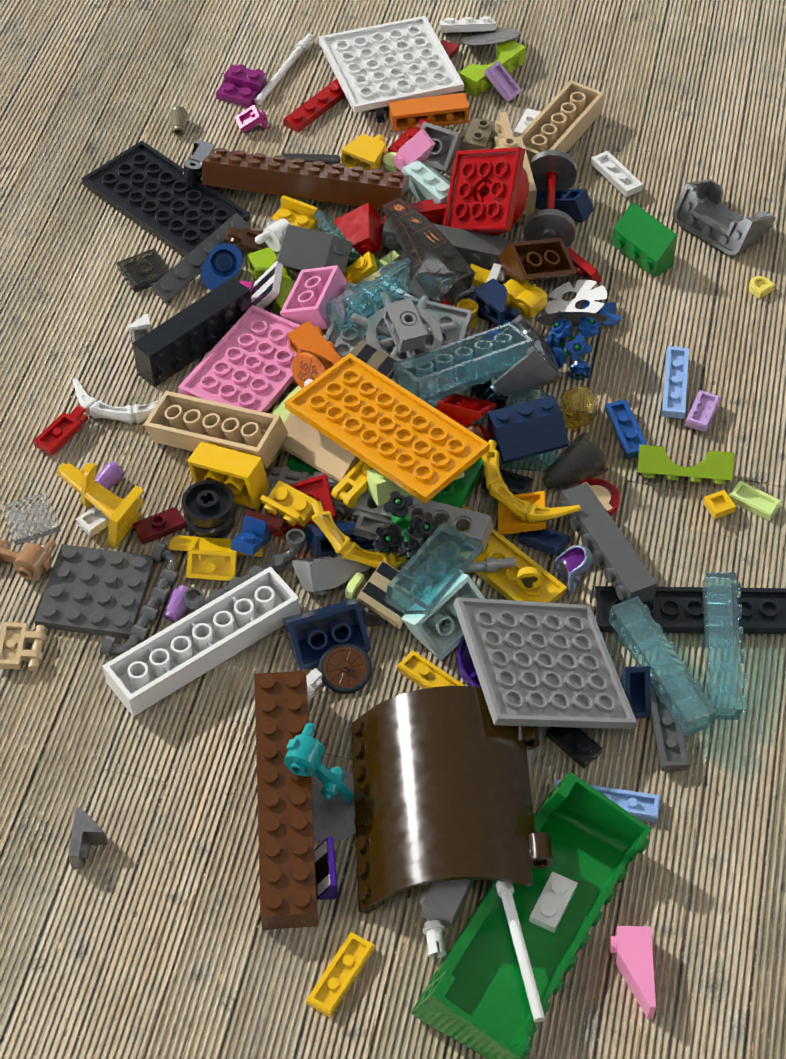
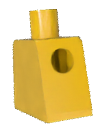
[341,134,386,171]

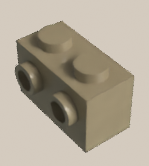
[462,118,497,150]

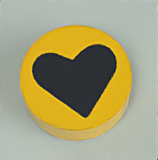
[517,567,542,590]

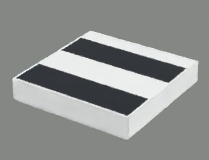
[251,261,283,309]

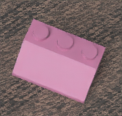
[280,265,347,330]

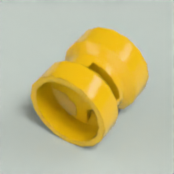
[457,299,478,329]

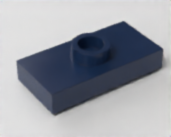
[518,528,571,557]

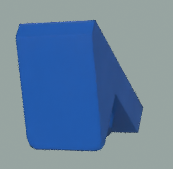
[230,515,272,556]

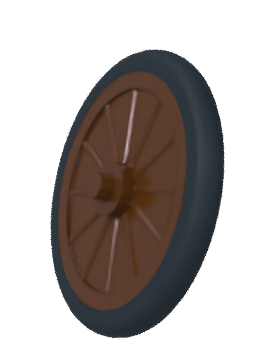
[319,643,372,694]

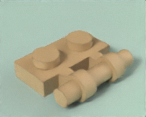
[0,622,47,672]

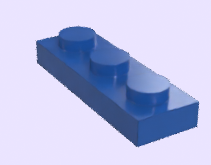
[604,400,647,459]

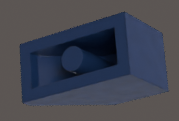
[473,278,508,329]

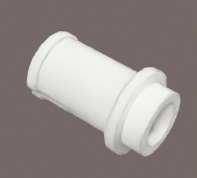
[423,920,446,959]

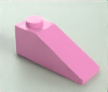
[610,926,656,1019]

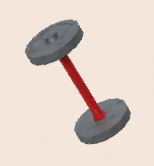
[523,150,577,249]

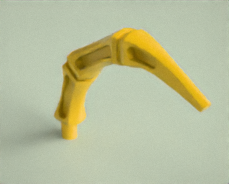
[482,440,581,523]
[311,501,407,569]

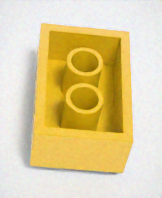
[187,442,270,509]

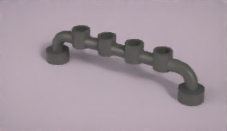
[184,529,306,610]
[100,542,179,657]

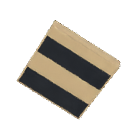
[356,560,423,627]

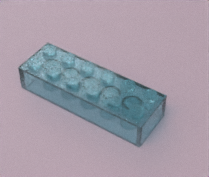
[393,323,534,403]

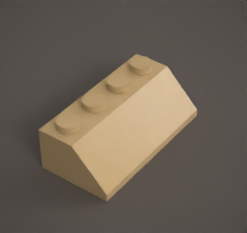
[281,413,360,482]

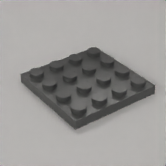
[34,544,155,639]

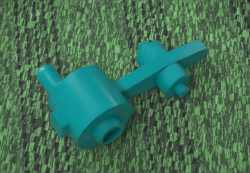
[283,723,354,804]

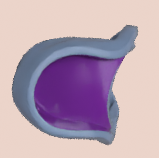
[555,545,593,595]

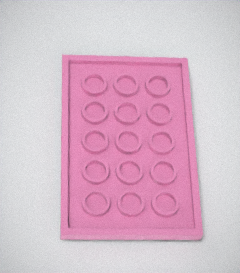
[178,305,325,413]

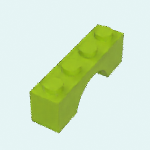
[459,39,526,98]
[247,247,296,321]
[637,444,735,485]

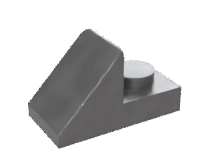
[68,807,108,869]

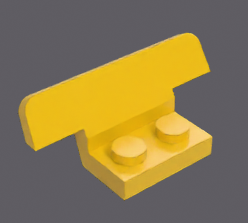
[169,535,263,581]

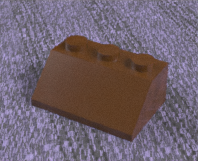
[498,238,577,281]

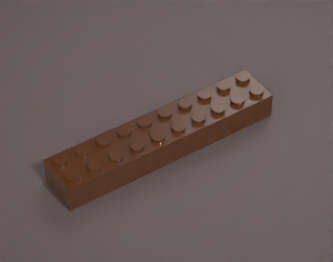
[202,148,409,211]
[254,671,318,930]

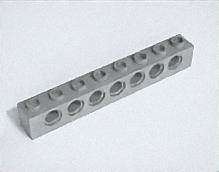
[312,471,494,552]

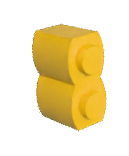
[504,277,548,319]

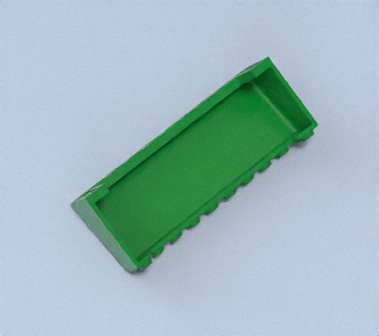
[411,771,652,1059]

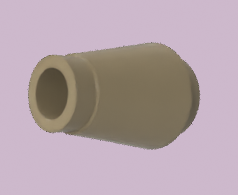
[169,106,188,136]

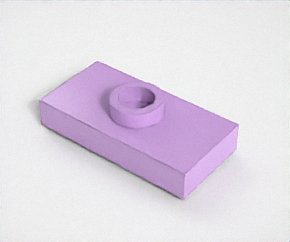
[483,60,522,103]
[685,390,721,432]

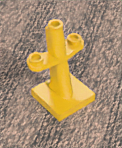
[56,462,144,548]

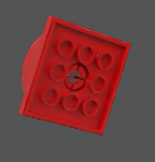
[443,147,529,236]

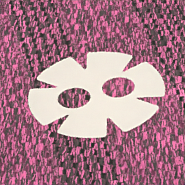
[545,280,607,314]

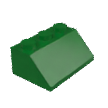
[612,202,678,277]

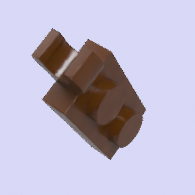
[224,227,279,254]

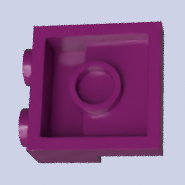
[216,64,267,108]

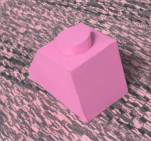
[393,129,435,172]

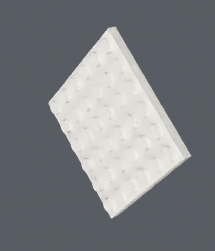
[319,16,464,113]

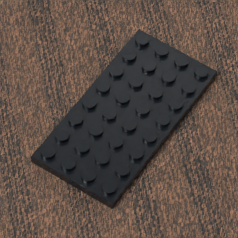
[81,141,251,257]

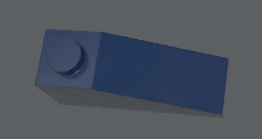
[535,189,594,223]
[306,521,375,558]

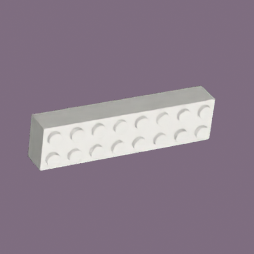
[102,566,300,717]

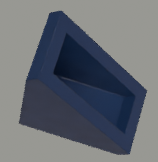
[620,666,651,718]

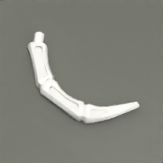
[73,378,160,425]

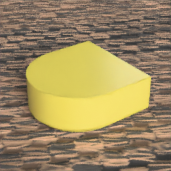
[749,276,776,299]

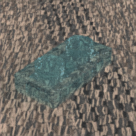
[313,209,347,240]

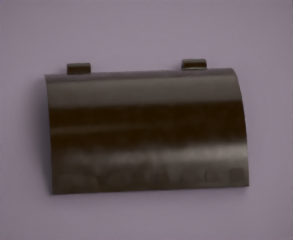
[351,686,553,914]

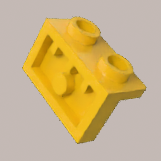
[271,195,319,230]
[260,480,317,527]

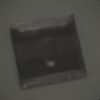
[116,248,170,293]

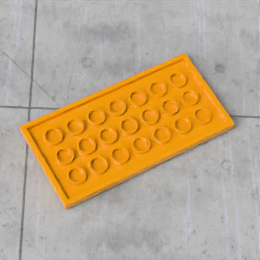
[285,353,490,504]

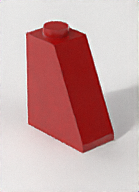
[334,202,381,256]

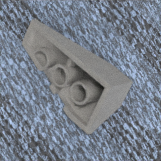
[291,547,398,595]

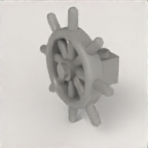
[350,292,457,387]

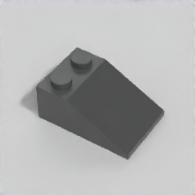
[277,224,353,275]

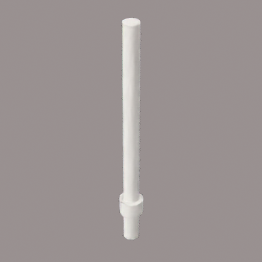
[254,33,314,105]
[495,881,545,1023]

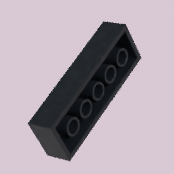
[132,277,252,388]

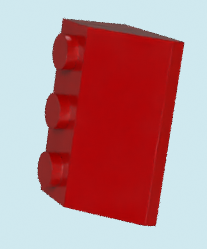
[436,393,497,427]

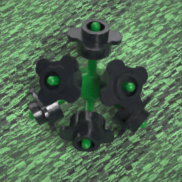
[370,491,439,560]

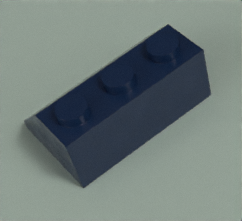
[487,395,569,464]
[283,599,371,671]

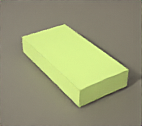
[729,481,782,521]

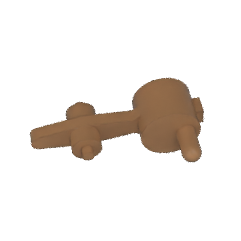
[0,539,56,581]

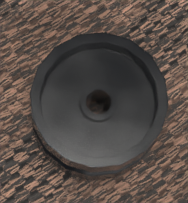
[181,480,236,538]

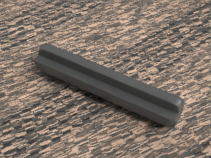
[282,153,340,165]

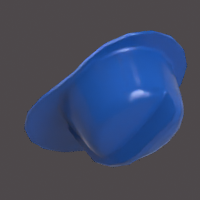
[201,243,243,290]

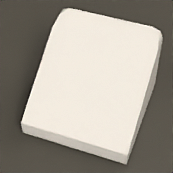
[129,314,151,343]

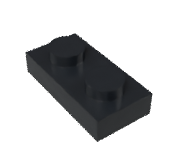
[481,469,533,495]
[546,727,602,769]

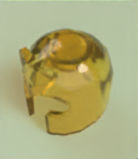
[560,386,598,432]

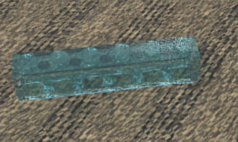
[703,571,747,720]
[609,596,716,737]

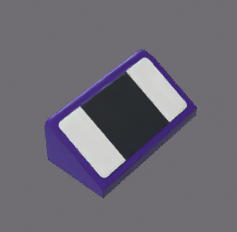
[315,836,338,900]

